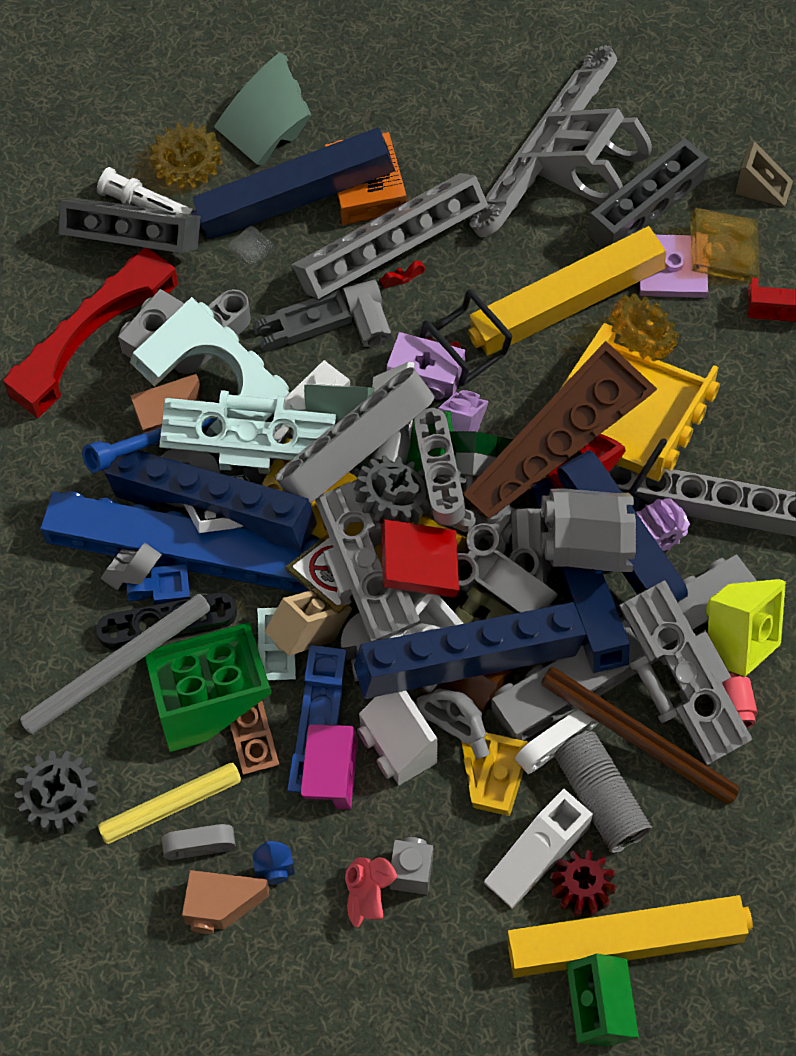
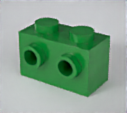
[566,954,639,1046]

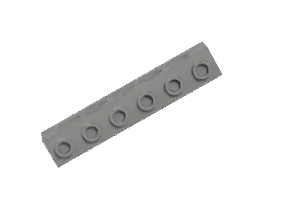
[291,173,488,299]

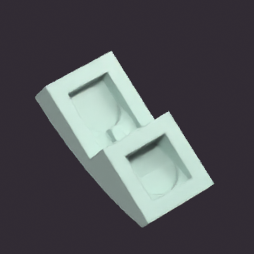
[257,608,296,681]

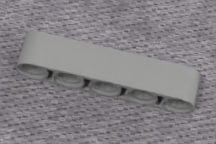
[276,367,435,503]

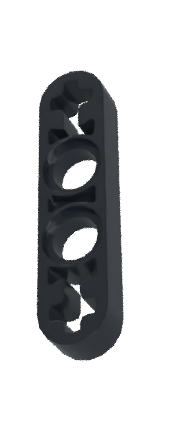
[96,593,237,649]

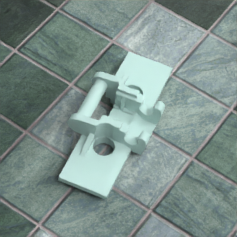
[159,390,336,474]

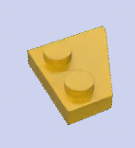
[461,732,529,816]

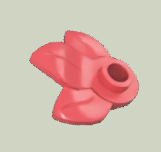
[345,857,397,928]

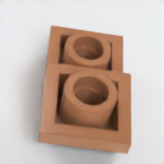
[230,701,279,775]

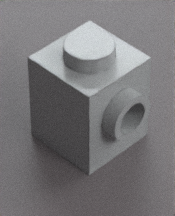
[389,837,433,895]

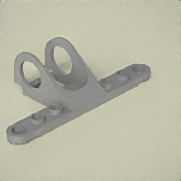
[469,45,652,237]

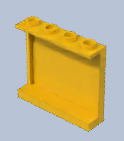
[560,323,720,482]

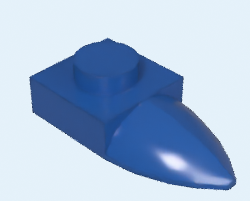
[252,841,295,885]

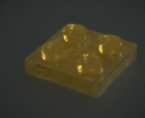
[690,208,760,281]

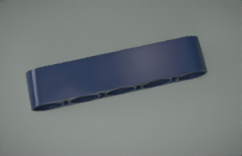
[557,450,688,603]

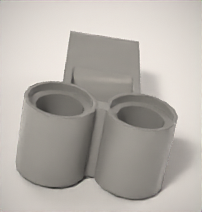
[457,523,558,613]

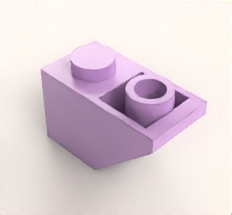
[438,390,489,432]

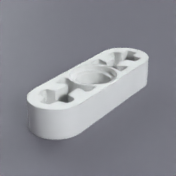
[515,709,599,774]

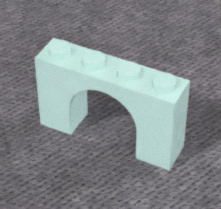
[130,297,290,437]

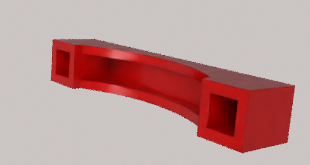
[3,247,179,419]

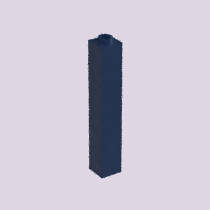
[191,127,395,239]
[531,478,630,674]

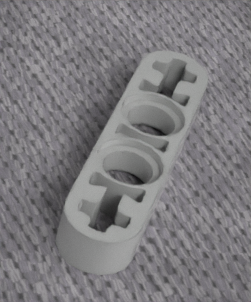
[414,408,465,525]

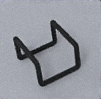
[419,289,512,386]

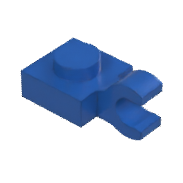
[126,564,190,605]

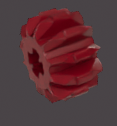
[550,849,616,917]

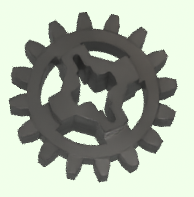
[354,455,431,524]
[14,750,99,834]

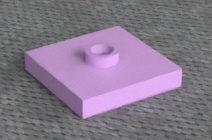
[639,234,708,298]

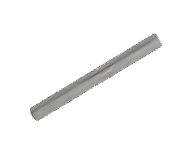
[20,594,210,734]

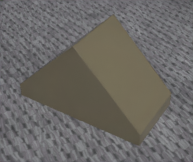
[735,141,793,207]

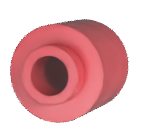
[722,672,758,728]

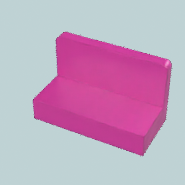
[301,725,358,810]

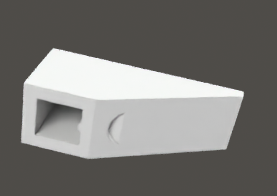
[484,789,593,909]

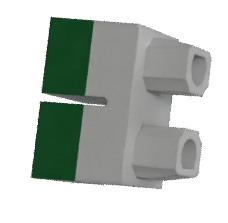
[449,431,513,493]

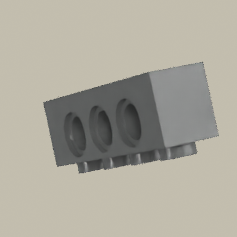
[587,138,708,249]
[58,198,201,253]

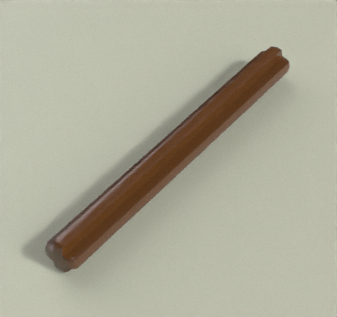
[541,667,740,804]

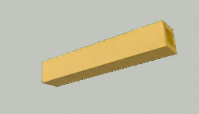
[467,226,666,356]
[507,895,753,978]

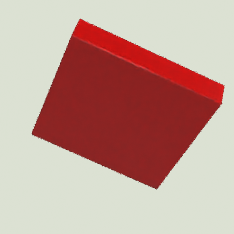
[381,519,459,597]

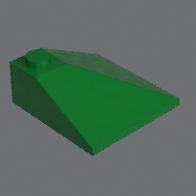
[145,622,272,752]

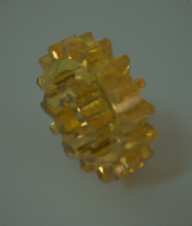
[151,122,222,189]
[608,294,679,362]

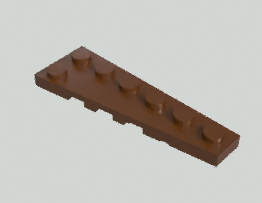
[463,341,657,521]

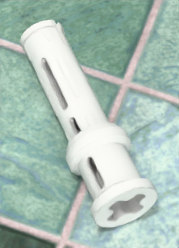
[97,167,195,215]

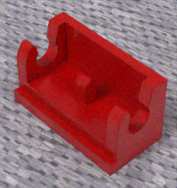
[747,277,796,322]

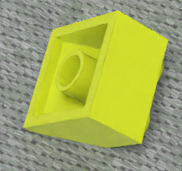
[706,579,786,677]

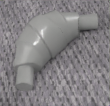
[414,688,490,759]

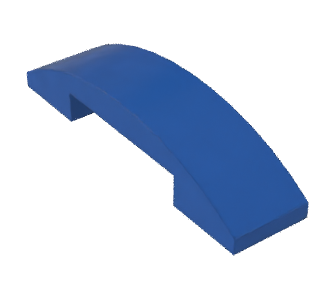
[288,645,347,793]

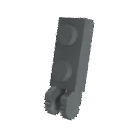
[252,290,352,352]

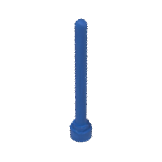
[82,418,217,473]

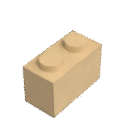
[264,589,352,656]

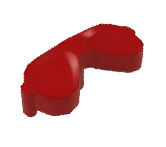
[379,261,426,288]

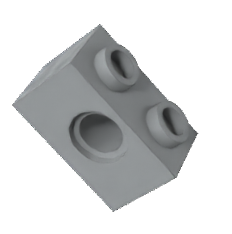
[118,289,185,358]

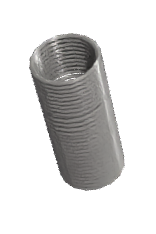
[554,731,652,853]

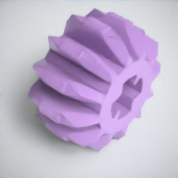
[636,498,690,551]

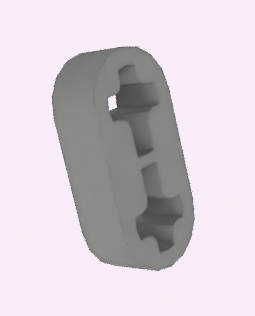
[161,824,236,860]

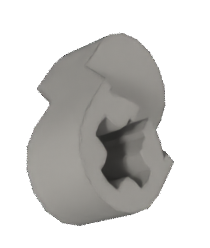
[100,543,162,591]

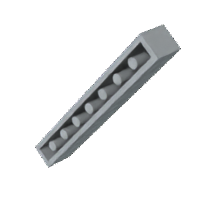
[491,554,757,741]

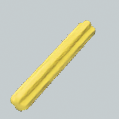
[98,763,241,844]

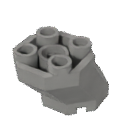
[541,489,636,572]

